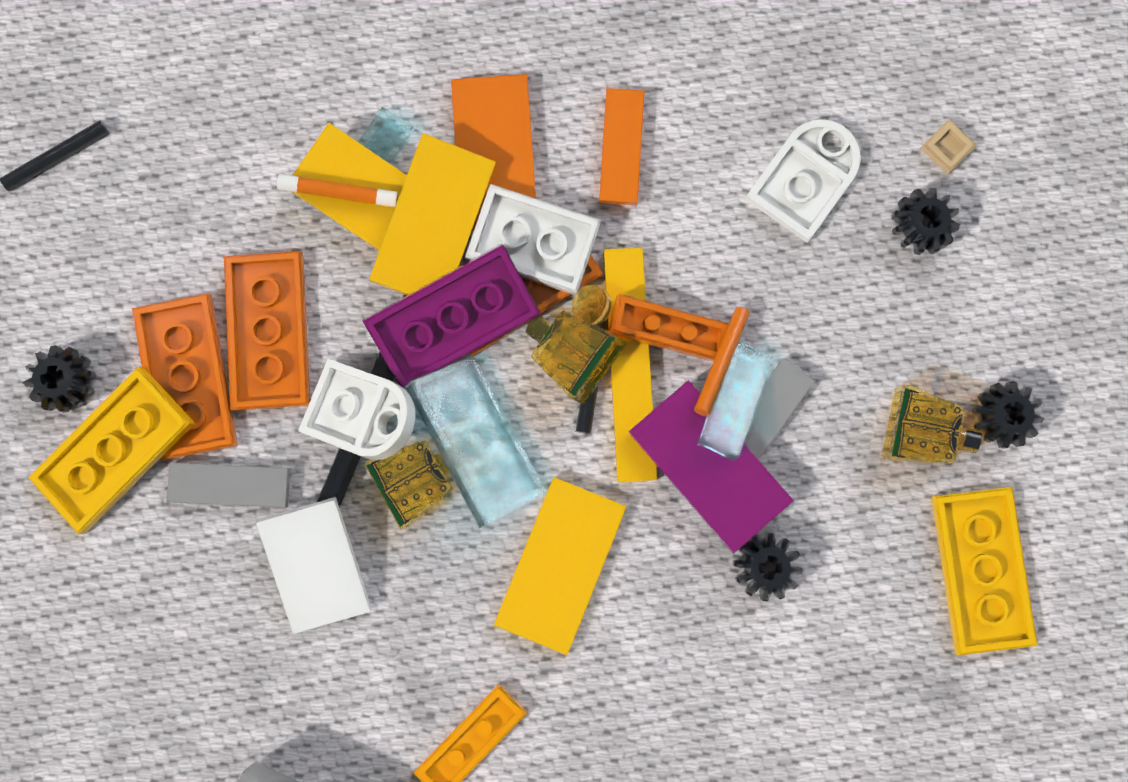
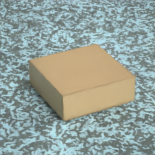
[920,119,977,175]

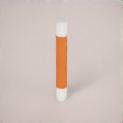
[277,174,398,207]

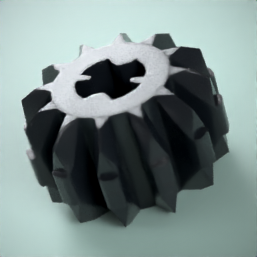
[891,188,961,255]
[22,345,97,413]
[971,381,1045,449]
[733,533,802,602]

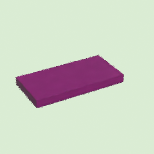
[362,244,541,389]
[628,380,794,553]

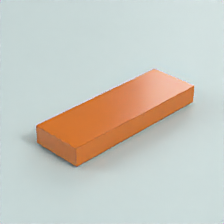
[599,88,645,206]
[608,294,729,362]

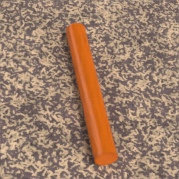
[694,306,750,416]

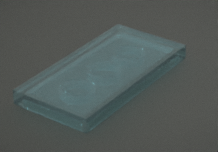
[405,355,547,528]

